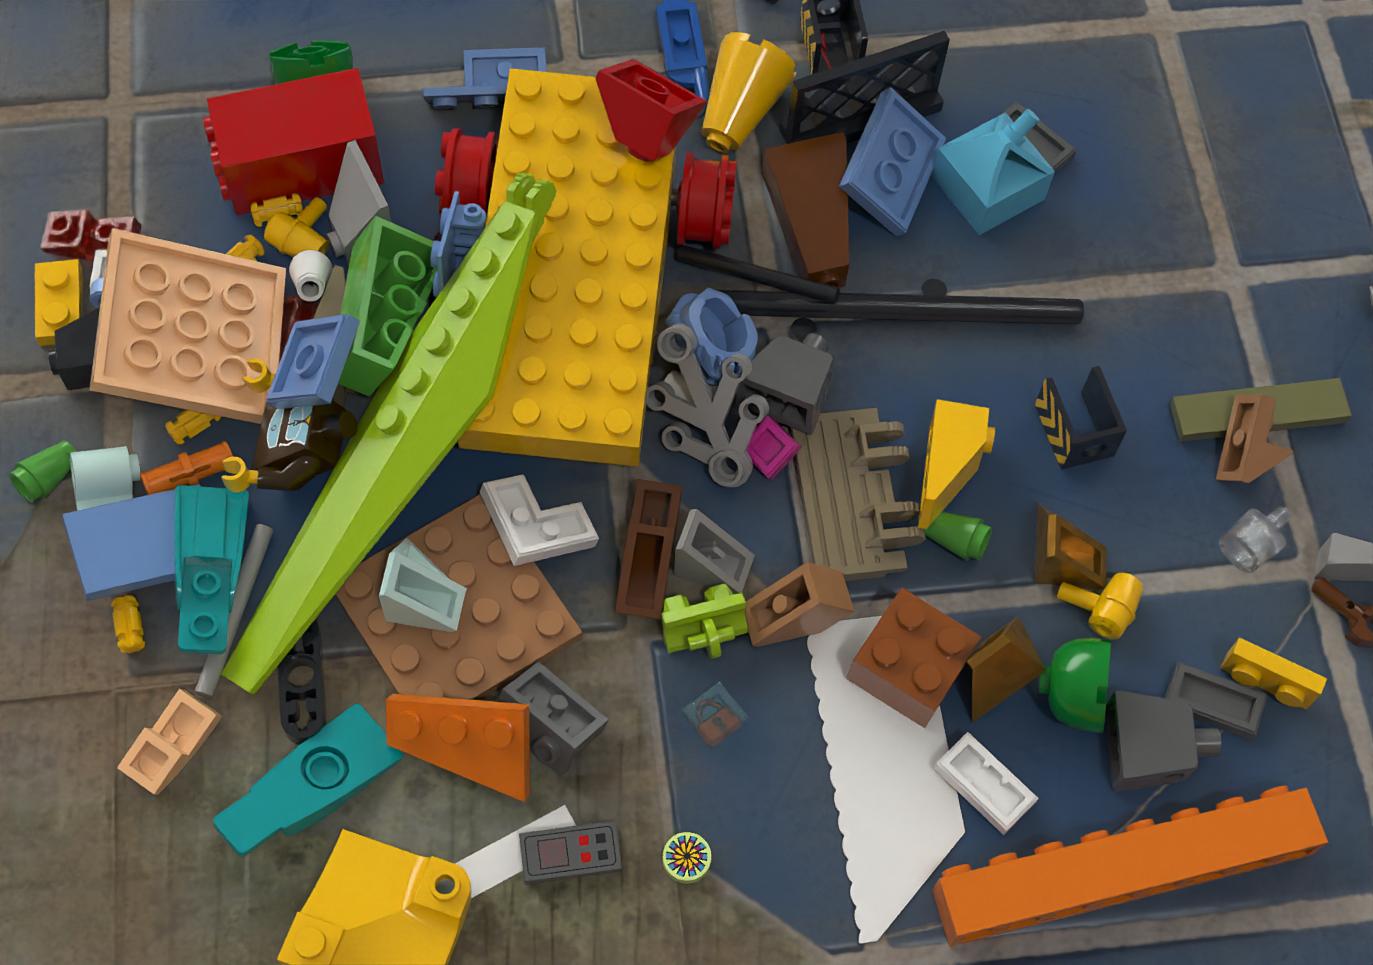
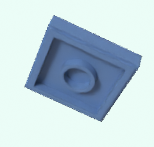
[266,314,360,409]

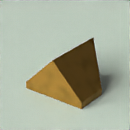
[1034,502,1107,590]
[967,616,1046,723]

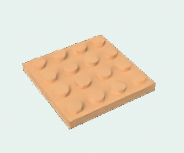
[89,228,286,424]

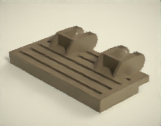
[789,408,926,581]

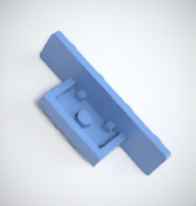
[423,47,546,109]

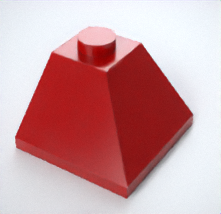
[595,59,707,162]

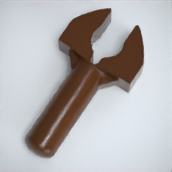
[1311,577,1373,648]

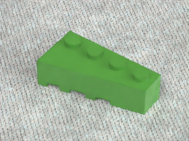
[338,216,438,397]

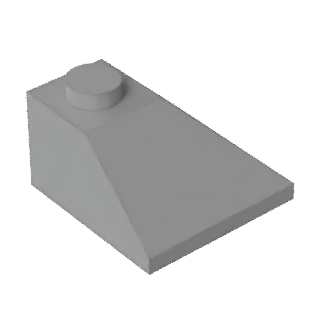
[326,140,391,268]

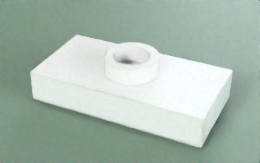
[934,732,1039,835]

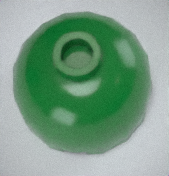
[269,40,353,84]
[1039,638,1111,733]

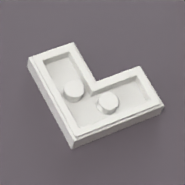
[480,474,599,566]

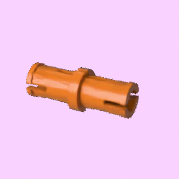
[139,440,233,495]

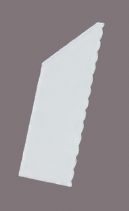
[807,616,965,944]

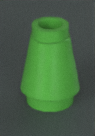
[9,440,77,503]
[924,512,992,561]

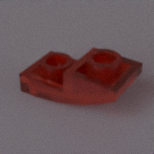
[40,210,142,261]

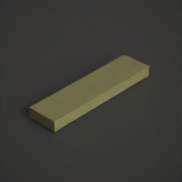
[1169,378,1352,442]

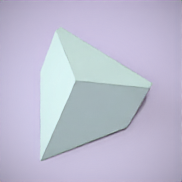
[379,537,466,632]

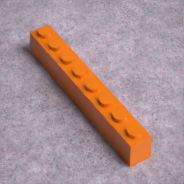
[932,786,1329,947]

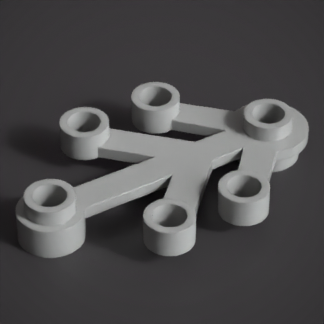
[646,324,769,487]

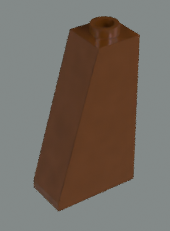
[762,132,850,288]

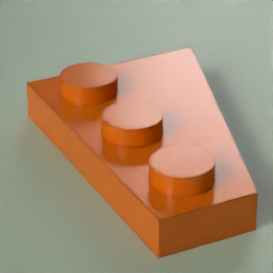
[386,694,530,802]

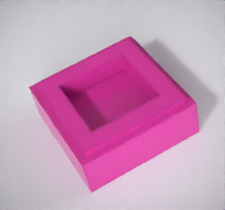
[746,416,802,479]

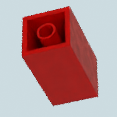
[202,68,385,215]

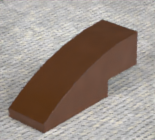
[615,479,683,620]

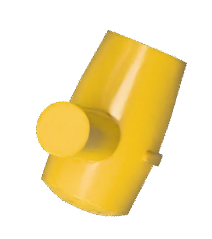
[264,198,329,258]
[1057,572,1143,640]

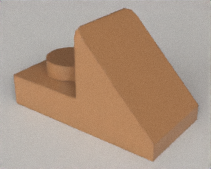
[1216,394,1293,483]

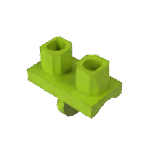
[661,583,748,659]

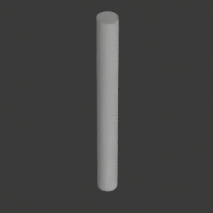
[194,524,273,699]

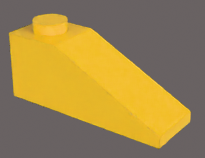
[918,399,995,529]

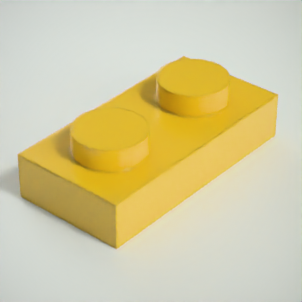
[35,259,83,346]
[1220,637,1327,709]

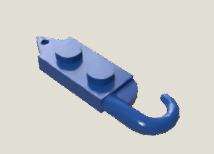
[656,0,711,120]

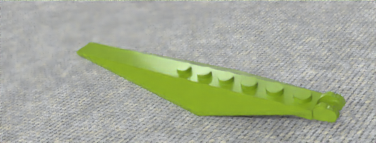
[221,172,557,695]

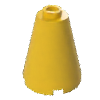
[701,32,796,153]

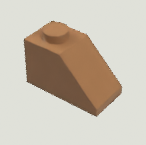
[745,562,855,647]

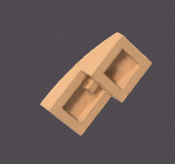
[117,689,223,795]

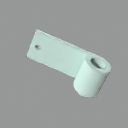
[70,446,140,511]

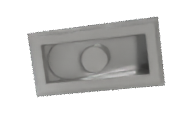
[1314,533,1373,581]

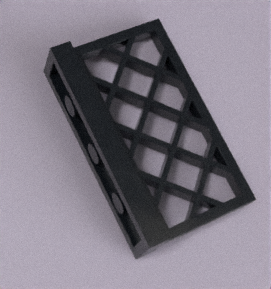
[779,30,950,144]

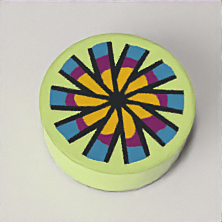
[662,832,711,884]

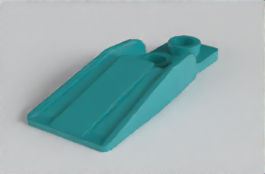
[174,485,249,655]
[213,704,403,857]

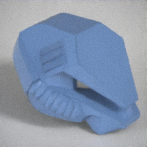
[664,287,758,387]

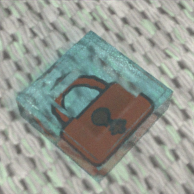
[682,682,749,749]

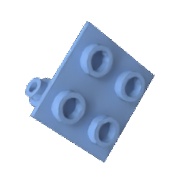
[431,191,486,297]

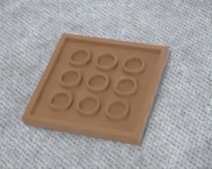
[334,494,583,700]

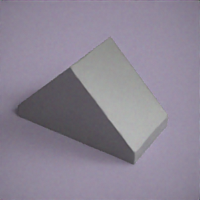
[674,509,755,594]

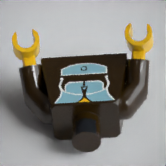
[221,358,358,493]

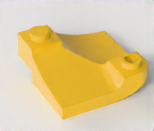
[277,829,472,965]

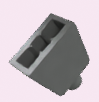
[736,333,834,435]
[1105,691,1221,792]

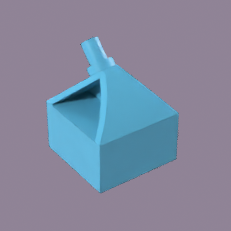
[931,109,1055,235]

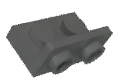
[498,662,609,776]

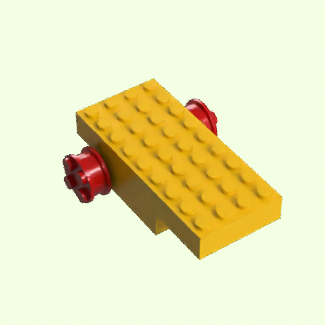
[435,68,737,467]

